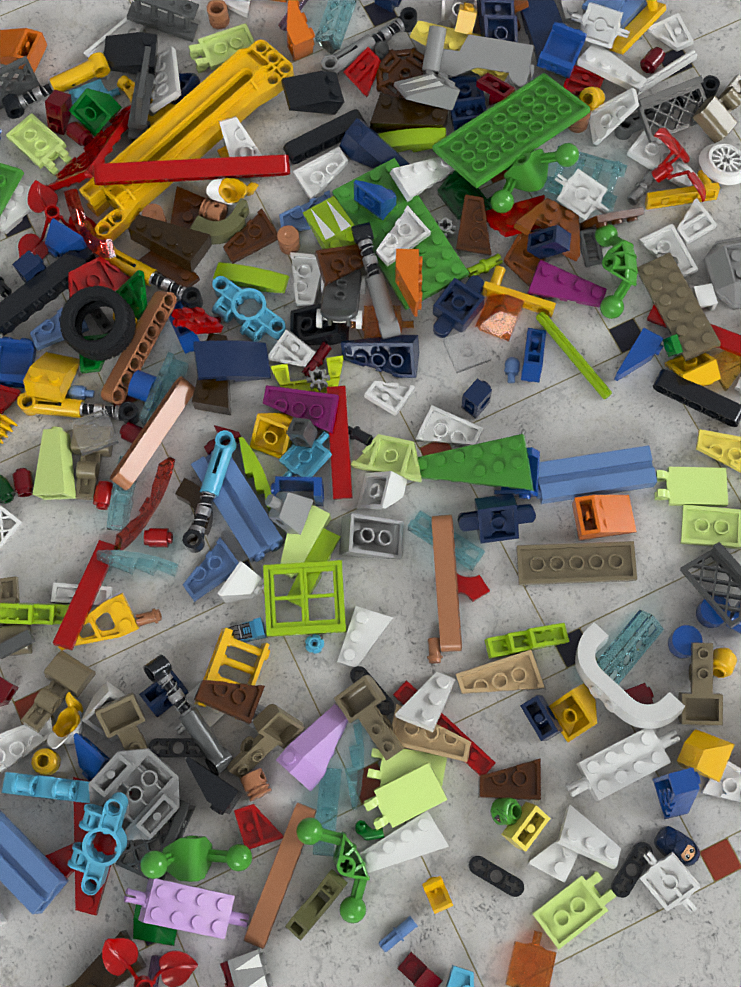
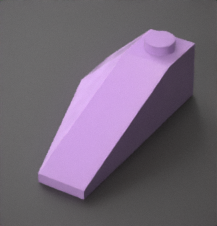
[276,704,348,791]

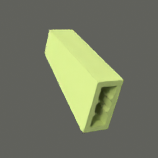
[33,426,76,500]
[280,505,331,578]

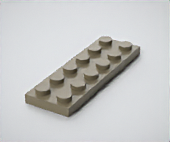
[637,252,721,362]
[516,541,637,585]

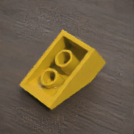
[23,352,80,402]

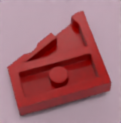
[343,47,381,97]
[563,65,605,96]
[234,804,284,849]

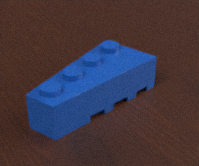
[653,767,701,820]

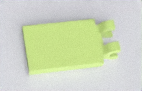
[188,23,255,74]
[6,113,72,175]
[654,467,728,507]
[680,505,741,549]
[367,748,447,787]
[364,762,447,830]
[532,871,616,950]

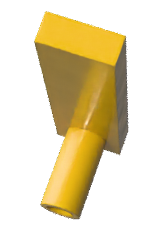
[609,0,667,55]
[645,169,720,210]
[482,266,556,317]

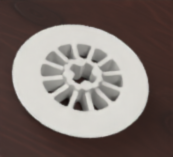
[699,143,741,185]

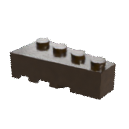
[370,93,448,133]
[128,215,212,273]
[192,333,231,416]
[71,930,147,987]

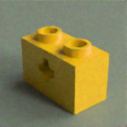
[455,2,477,35]

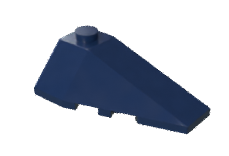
[339,118,410,169]
[341,335,420,378]

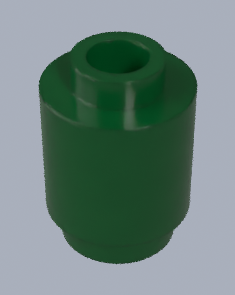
[0,475,16,504]

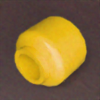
[579,87,605,111]
[713,647,737,678]
[31,748,61,775]

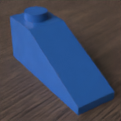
[169,301,200,354]
[521,328,546,383]
[614,328,664,381]

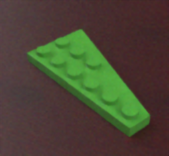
[418,434,534,491]

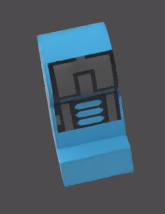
[228,617,267,643]

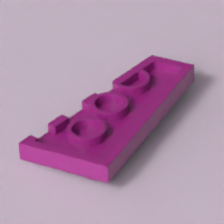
[527,260,607,307]
[263,385,339,433]

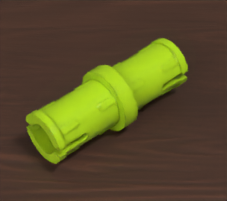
[466,253,503,278]

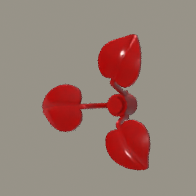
[651,127,706,202]
[18,180,97,259]
[102,938,198,987]

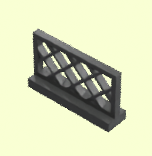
[128,46,155,130]
[0,56,41,109]
[634,75,706,143]
[680,542,741,629]
[116,799,196,880]

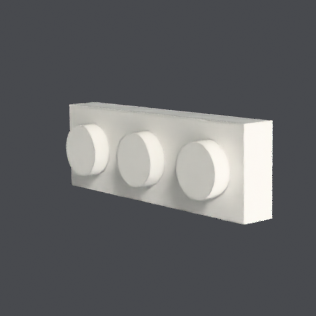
[51,583,113,606]

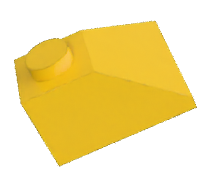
[665,353,721,386]
[250,413,293,459]
[549,683,597,743]
[677,729,734,783]

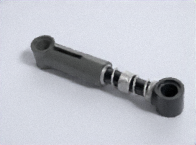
[614,75,720,140]
[143,654,233,775]

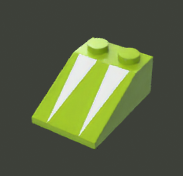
[302,196,355,249]

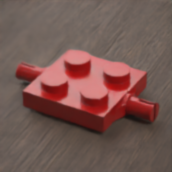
[171,307,224,334]

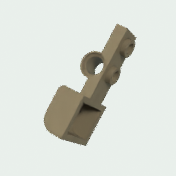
[692,74,741,143]
[71,425,115,500]
[0,577,32,656]
[678,642,723,725]
[21,651,96,733]
[334,675,404,761]
[95,692,148,750]
[227,704,305,778]

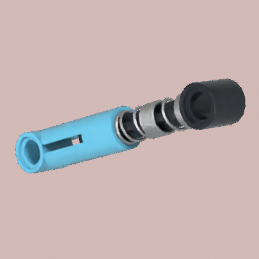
[182,430,237,553]

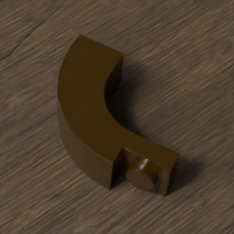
[175,478,213,545]

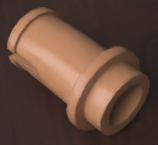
[135,608,162,627]
[427,638,443,664]

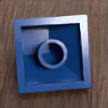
[354,180,397,220]
[45,218,88,258]
[73,733,110,781]

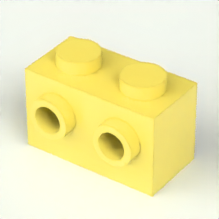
[501,802,551,852]

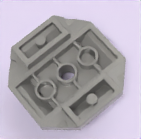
[703,237,741,310]
[89,748,180,840]

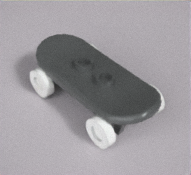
[316,269,366,329]

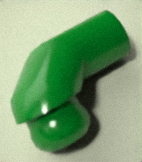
[355,820,384,841]

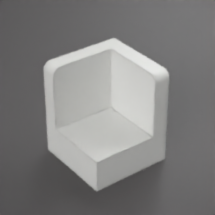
[692,283,718,311]

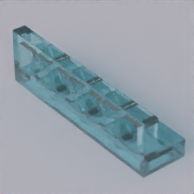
[315,0,357,50]
[139,352,189,426]
[408,510,485,572]
[596,610,664,685]

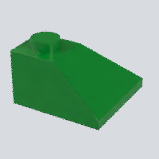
[69,88,122,136]
[133,904,177,946]

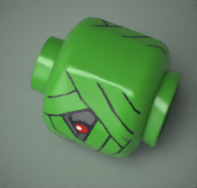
[490,798,522,825]

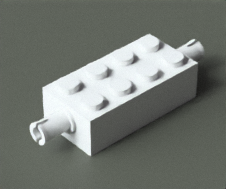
[566,729,680,802]

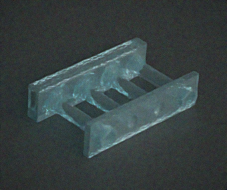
[544,145,628,211]

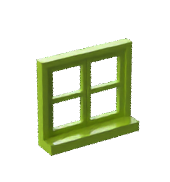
[263,560,347,637]

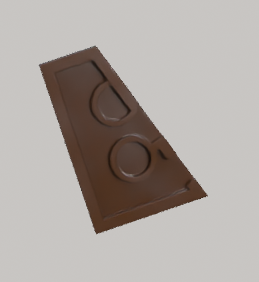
[456,195,492,256]
[223,208,278,264]
[315,244,364,286]
[194,680,265,724]
[478,758,541,801]

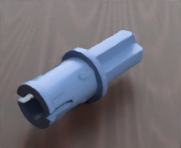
[379,916,418,952]

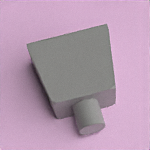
[265,492,314,535]

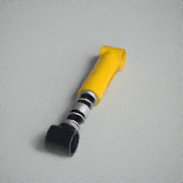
[2,52,110,119]
[98,243,203,308]
[17,392,141,424]

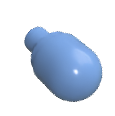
[504,357,520,383]
[68,385,95,400]

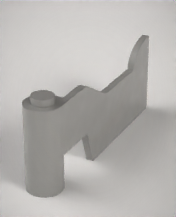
[422,25,534,88]

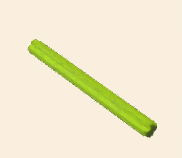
[536,311,612,399]

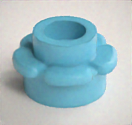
[305,634,324,654]

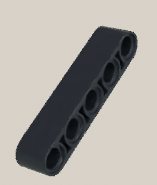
[283,109,367,165]
[653,369,741,427]

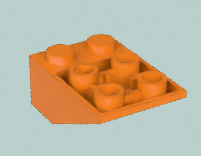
[287,0,315,61]
[0,28,47,73]
[395,249,422,317]
[572,495,637,541]

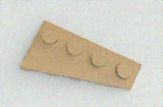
[456,650,545,694]
[392,704,472,762]

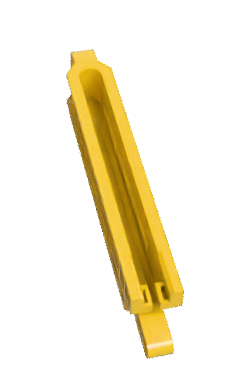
[79,39,294,243]

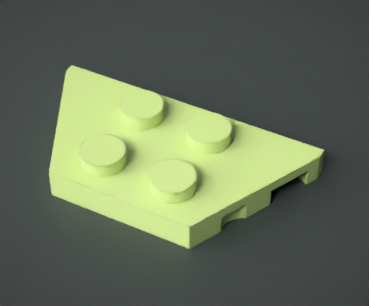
[351,434,422,482]

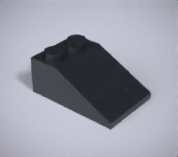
[104,32,158,75]
[281,71,344,115]
[290,303,349,345]
[185,757,243,815]

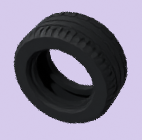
[60,286,136,361]

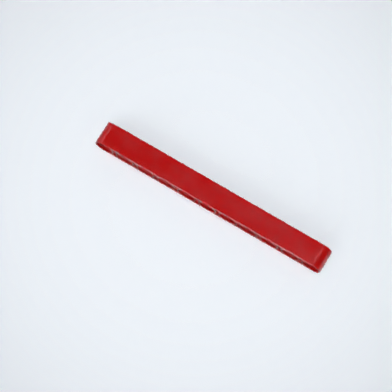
[92,155,291,186]

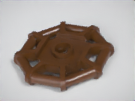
[376,47,424,99]

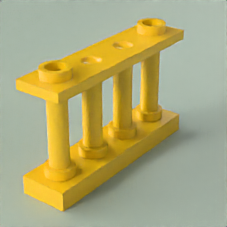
[194,628,270,720]

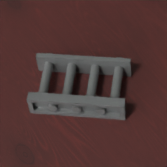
[127,0,199,42]

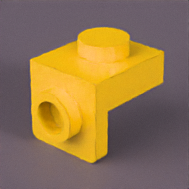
[422,876,454,914]

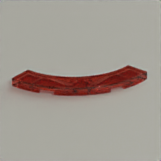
[64,188,116,258]
[114,457,176,553]

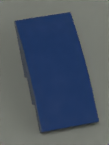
[477,0,518,42]
[520,0,563,62]
[448,74,487,131]
[193,340,271,382]

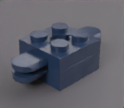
[433,275,485,338]
[457,494,536,544]

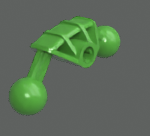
[491,143,579,213]
[595,224,638,319]
[296,817,370,924]
[140,835,252,882]

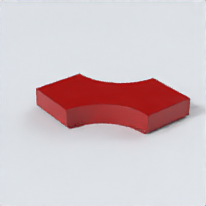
[457,573,490,602]

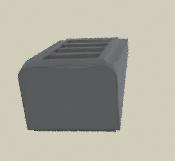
[580,228,603,267]

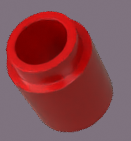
[93,481,115,510]
[144,528,173,547]

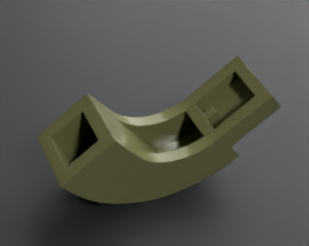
[190,198,249,245]
[285,869,348,941]

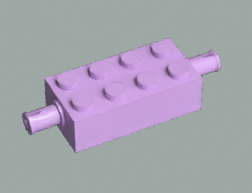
[124,878,249,939]

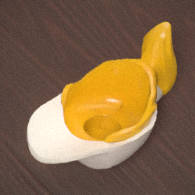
[206,178,259,205]
[47,692,83,749]

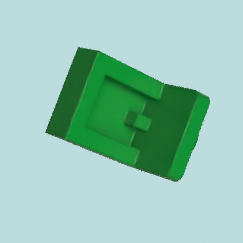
[663,334,683,357]

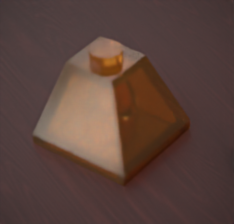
[475,294,524,341]

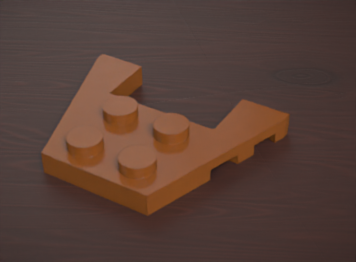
[513,198,580,262]
[504,231,546,299]

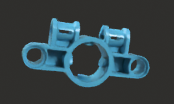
[212,276,286,342]
[1,772,90,803]
[67,792,128,895]

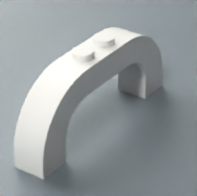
[575,623,685,729]

